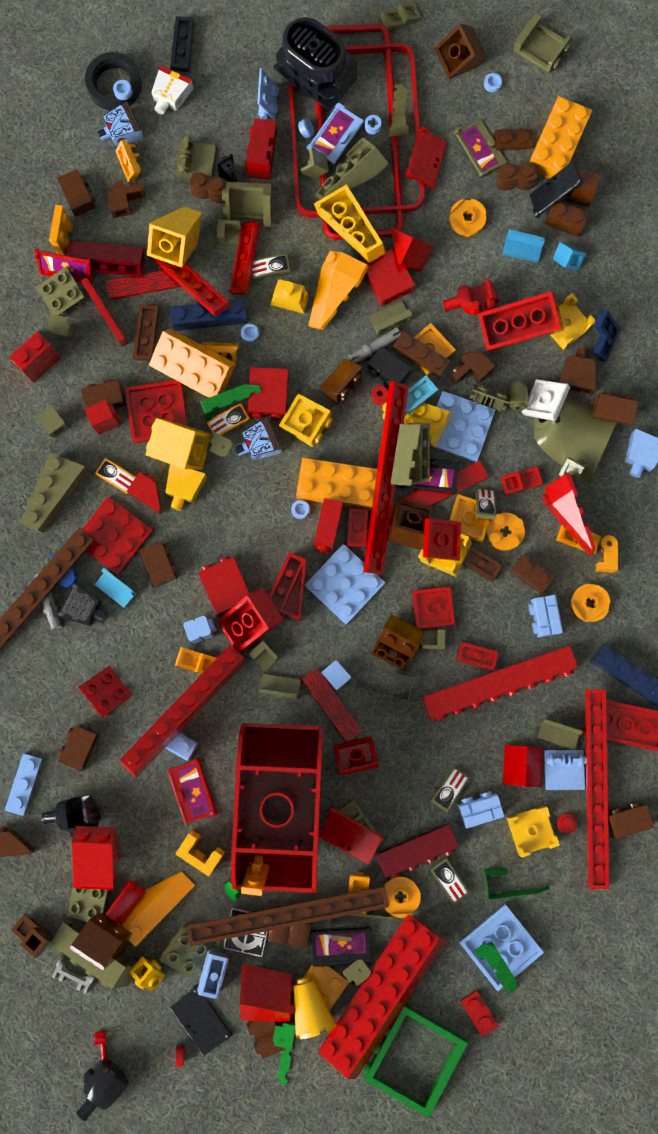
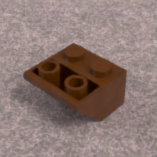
[320,359,362,405]
[592,391,638,425]
[371,614,426,671]

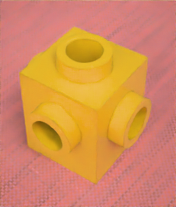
[129,956,166,992]

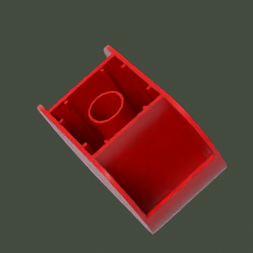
[231,723,324,893]

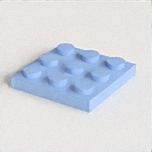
[430,391,496,463]
[304,544,385,625]
[459,903,544,991]

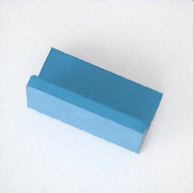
[502,229,545,263]

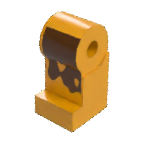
[595,535,618,573]

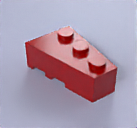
[245,118,277,180]

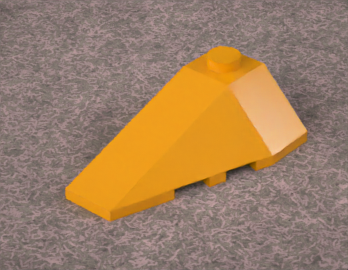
[308,251,369,330]
[116,871,195,947]

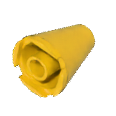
[294,977,336,1039]

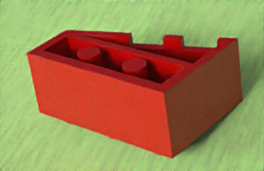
[269,552,306,622]

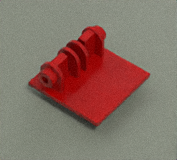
[78,666,133,718]

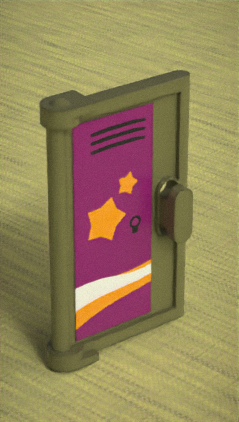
[453,119,508,178]

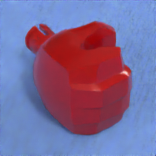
[443,278,500,315]

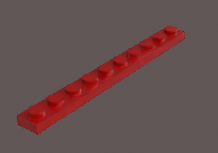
[363,381,409,575]
[585,689,609,889]

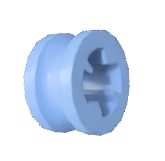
[365,115,381,135]

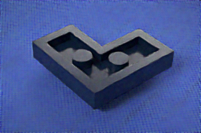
[593,309,621,362]

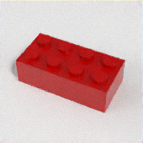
[478,291,565,352]

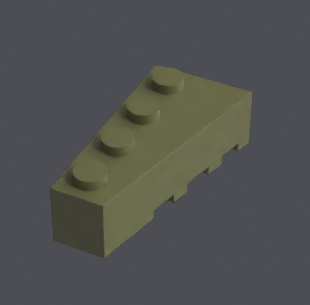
[20,453,89,533]
[50,922,136,990]

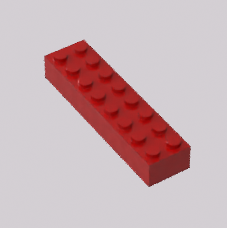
[318,914,447,1079]

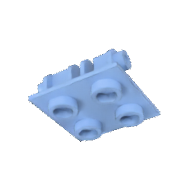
[258,68,279,120]
[544,750,586,790]

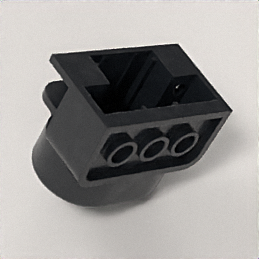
[273,17,357,112]

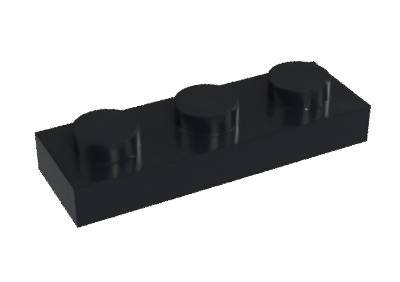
[170,16,194,72]

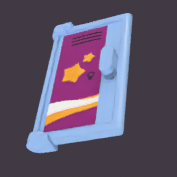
[306,103,364,164]

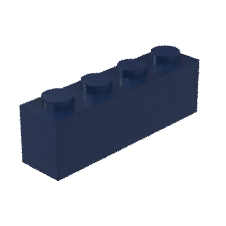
[169,298,248,331]
[590,645,658,705]

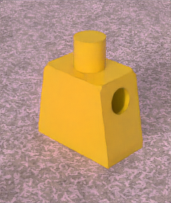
[270,279,309,314]
[166,464,207,511]

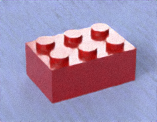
[217,588,284,653]

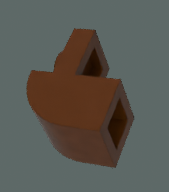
[108,180,146,218]
[451,352,495,385]
[11,914,53,958]

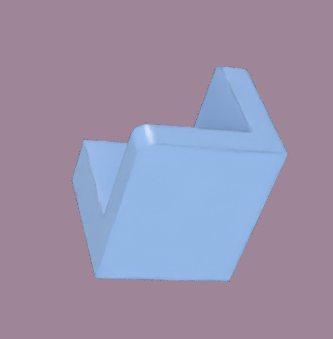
[321,660,351,691]

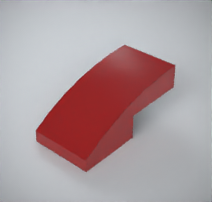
[500,466,543,495]

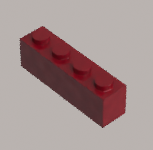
[66,240,145,277]
[375,823,459,879]

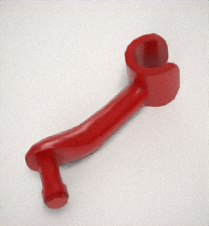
[94,1031,108,1061]

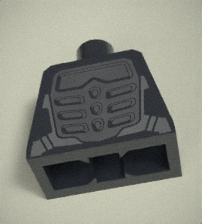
[57,583,108,626]

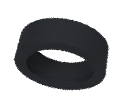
[85,52,142,111]

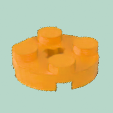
[449,199,486,237]
[486,513,525,551]
[570,584,610,622]
[384,876,421,918]

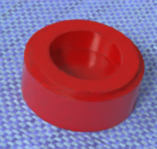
[175,1045,184,1067]

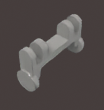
[52,955,95,994]

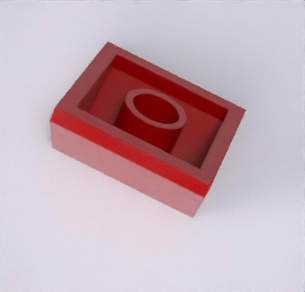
[391,228,433,271]
[334,736,379,776]
[502,745,544,787]

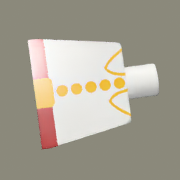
[152,66,194,115]

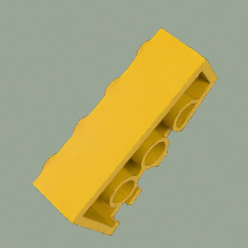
[314,184,385,263]

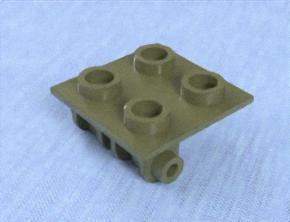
[175,136,216,178]
[37,266,85,317]
[469,384,509,412]
[67,888,108,922]
[158,925,213,978]

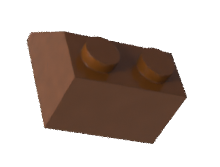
[434,24,487,79]
[388,498,433,550]
[70,912,132,970]

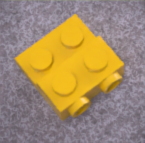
[279,394,333,447]
[404,403,452,448]

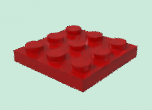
[125,380,188,444]
[83,497,153,576]

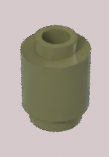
[509,382,529,411]

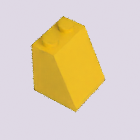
[147,207,202,267]
[146,418,213,470]

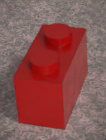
[85,400,120,435]

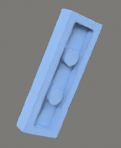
[5,753,43,816]

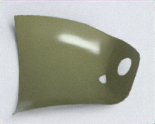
[533,396,617,483]

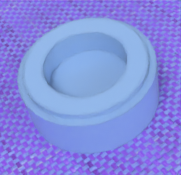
[484,73,502,92]
[113,80,133,100]
[299,119,314,139]
[241,324,260,343]
[291,500,310,519]

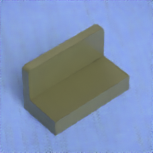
[369,301,412,336]
[259,674,301,699]
[537,719,583,750]

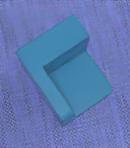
[553,242,586,271]

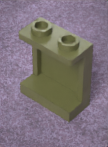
[513,13,571,73]
[222,182,272,227]

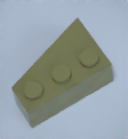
[391,423,430,485]

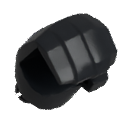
[42,795,101,838]
[76,1060,128,1121]

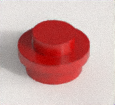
[557,814,577,834]

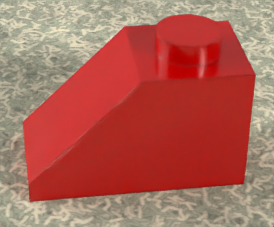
[127,472,163,515]

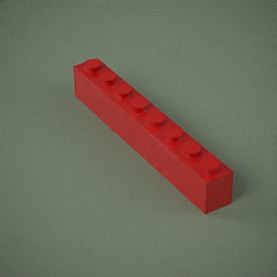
[120,645,244,778]
[421,646,578,722]

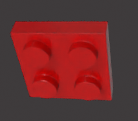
[423,518,461,561]
[412,587,455,629]

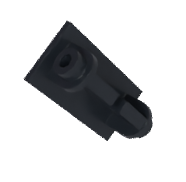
[216,153,237,182]

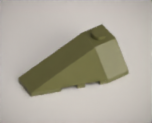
[315,137,389,200]

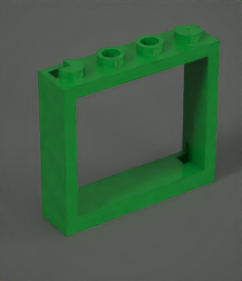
[363,1004,468,1118]

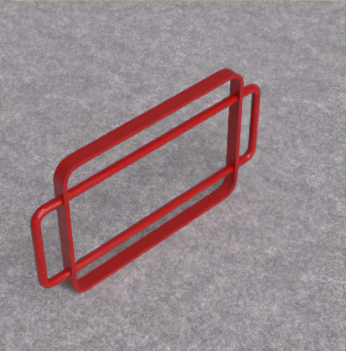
[289,23,424,240]

